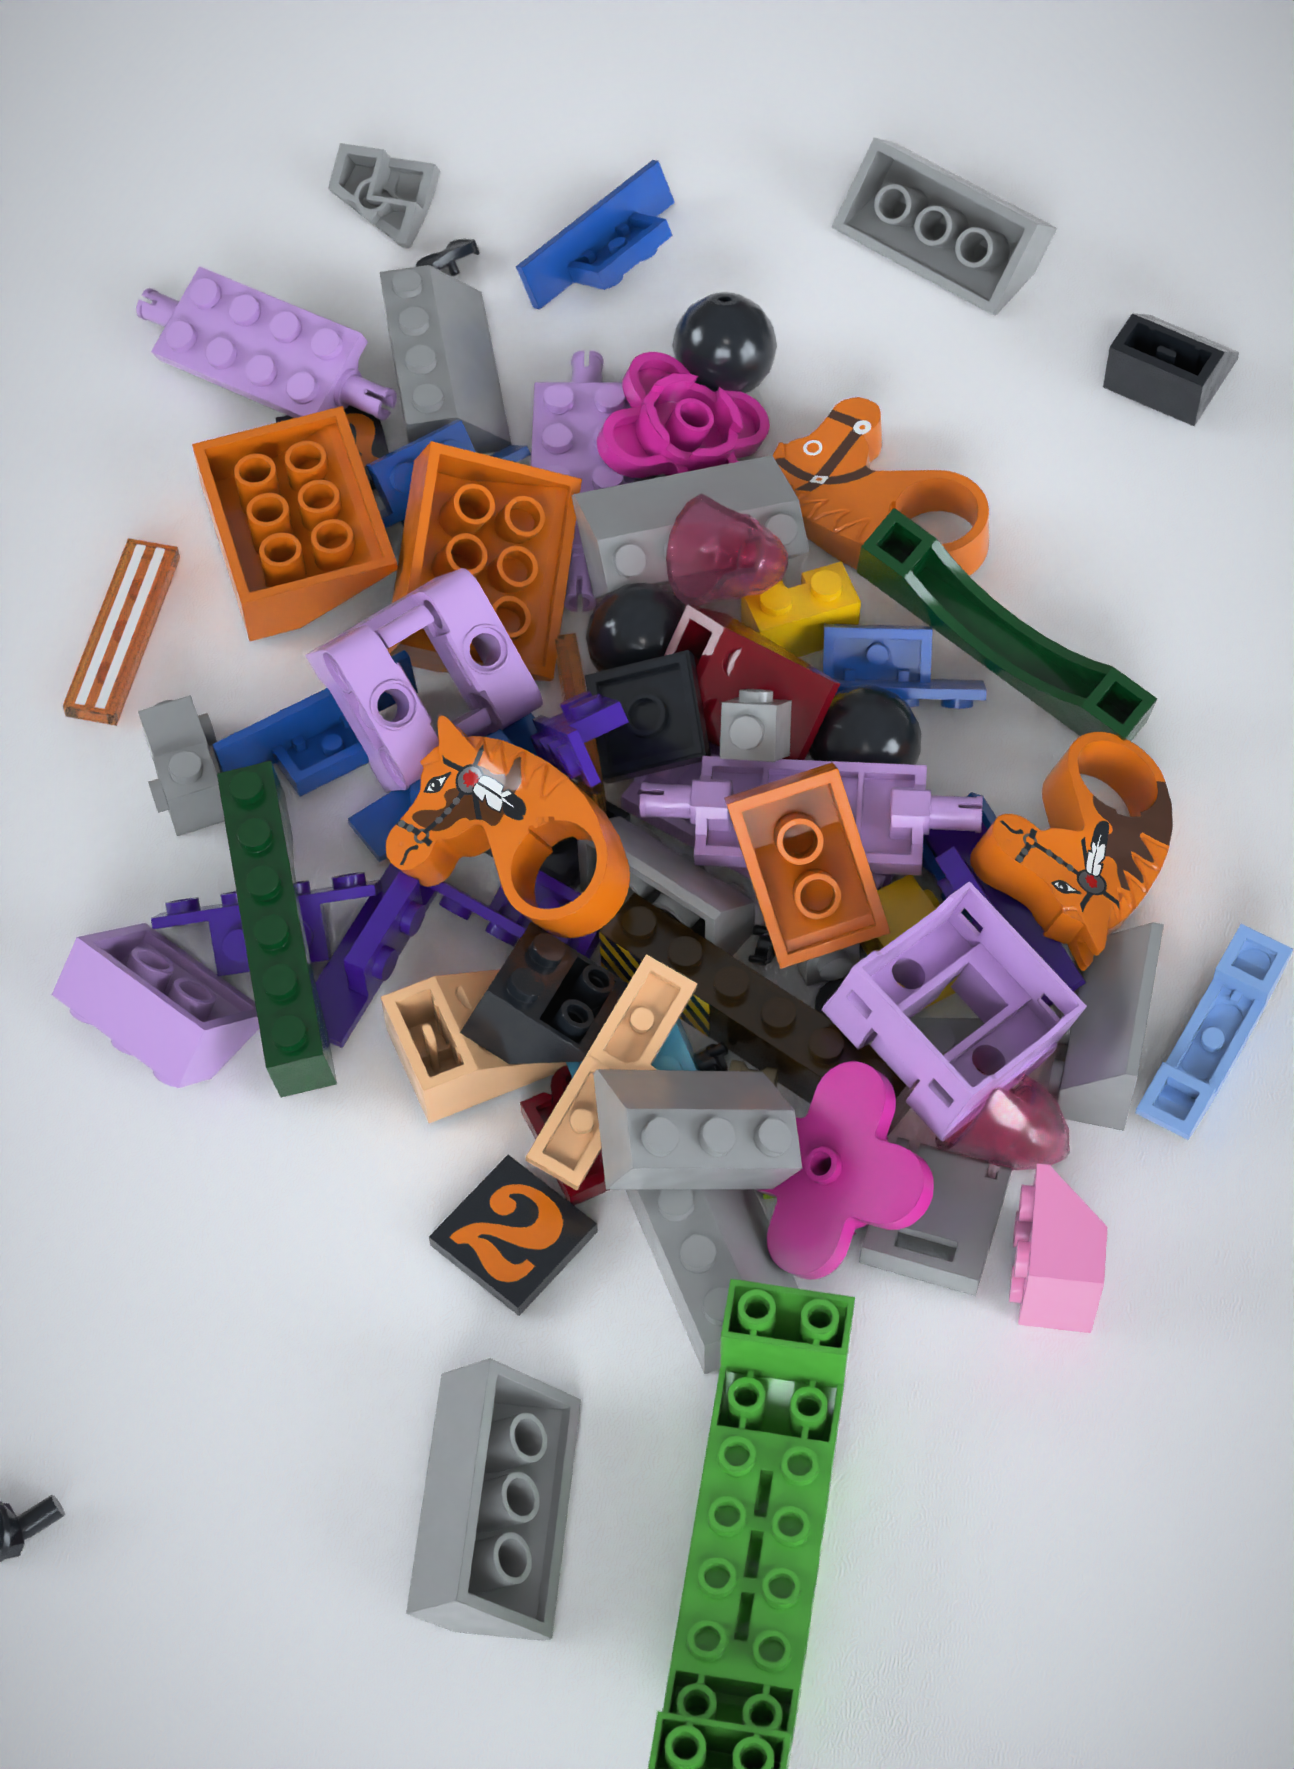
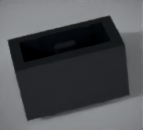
[1103,313,1239,426]
[460,922,628,1064]

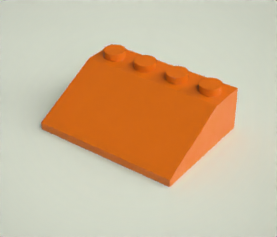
[192,406,398,641]
[387,441,582,682]

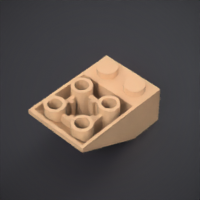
[381,969,567,1123]

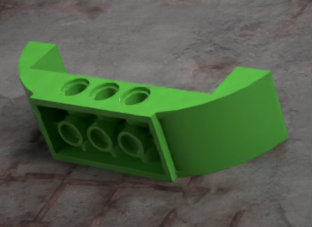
[648,1279,855,1769]

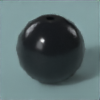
[672,292,777,393]
[586,583,686,672]
[809,685,921,765]

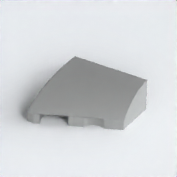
[328,143,441,248]

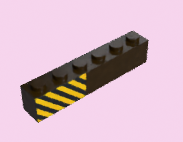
[599,893,914,1137]

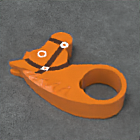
[773,397,989,576]

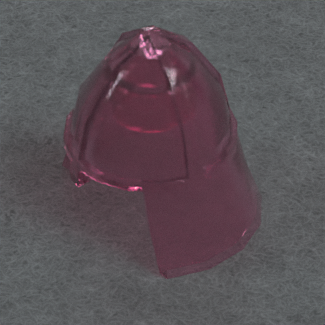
[666,494,788,606]
[935,1068,1070,1170]

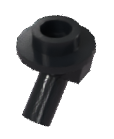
[0,1495,65,1562]

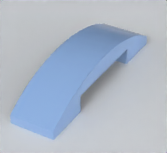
[1135,924,1293,1140]

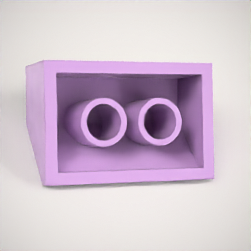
[52,923,259,1088]

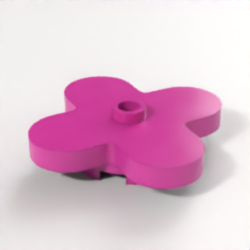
[597,352,770,478]
[755,1061,934,1280]

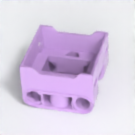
[305,568,543,792]
[822,881,1087,1142]

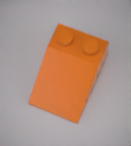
[724,762,891,969]

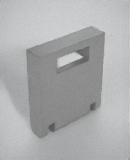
[859,1137,1012,1296]

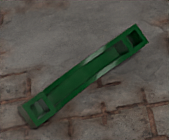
[856,508,1157,741]
[217,761,337,1098]

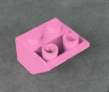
[1009,1163,1108,1333]

